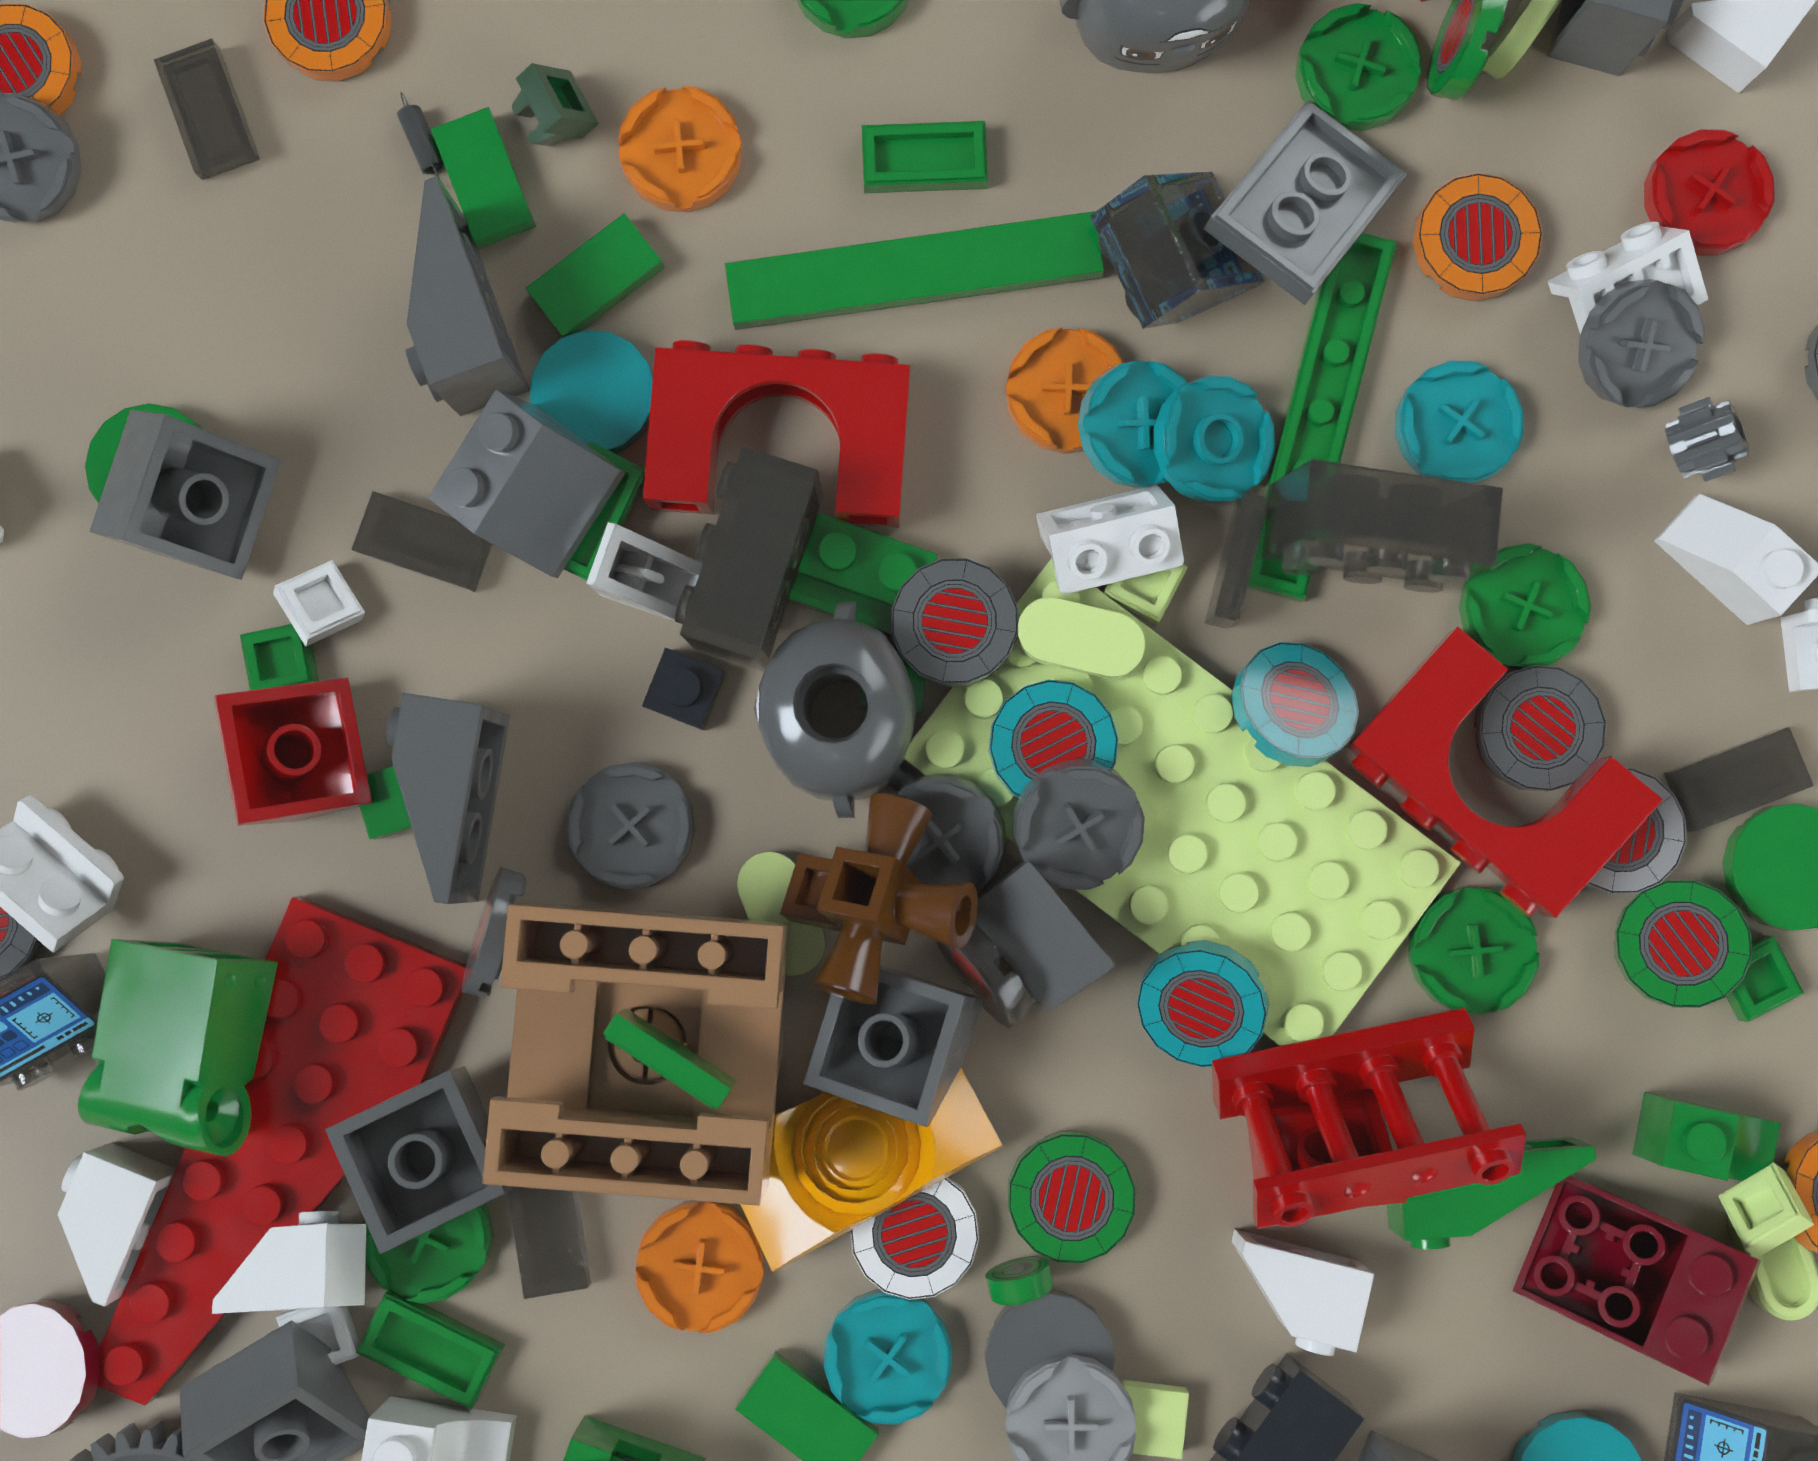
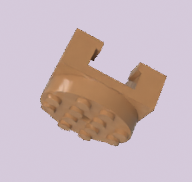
[482,903,790,1206]

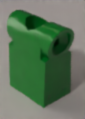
[77,939,278,1157]

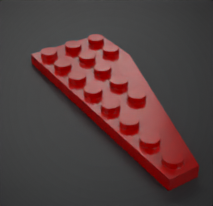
[97,896,466,1406]

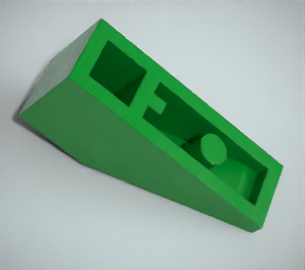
[1387,1137,1596,1250]

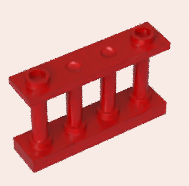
[1212,1008,1526,1229]

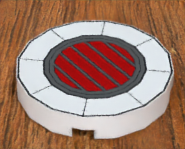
[850,1177,979,1300]

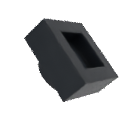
[642,647,726,731]

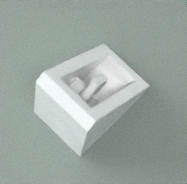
[1666,0,1817,93]
[586,522,712,627]

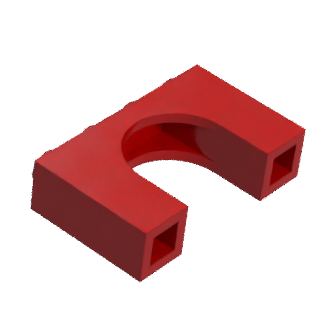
[643,340,910,528]
[1346,627,1663,918]

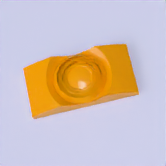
[740,1067,1003,1272]

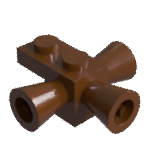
[780,793,978,1004]

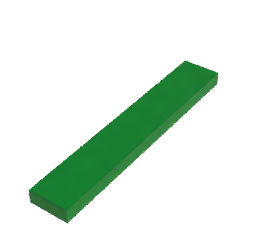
[725,211,1104,330]
[1241,233,1397,602]

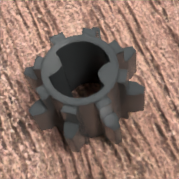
[1665,397,1750,482]

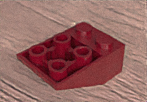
[1512,1176,1761,1386]

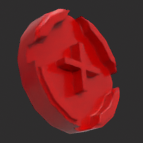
[1644,129,1775,256]

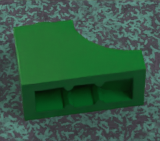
[1632,1092,1781,1181]

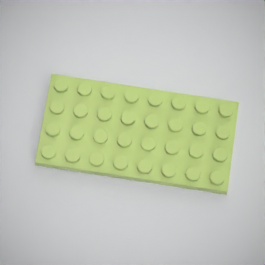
[904,558,1461,1046]

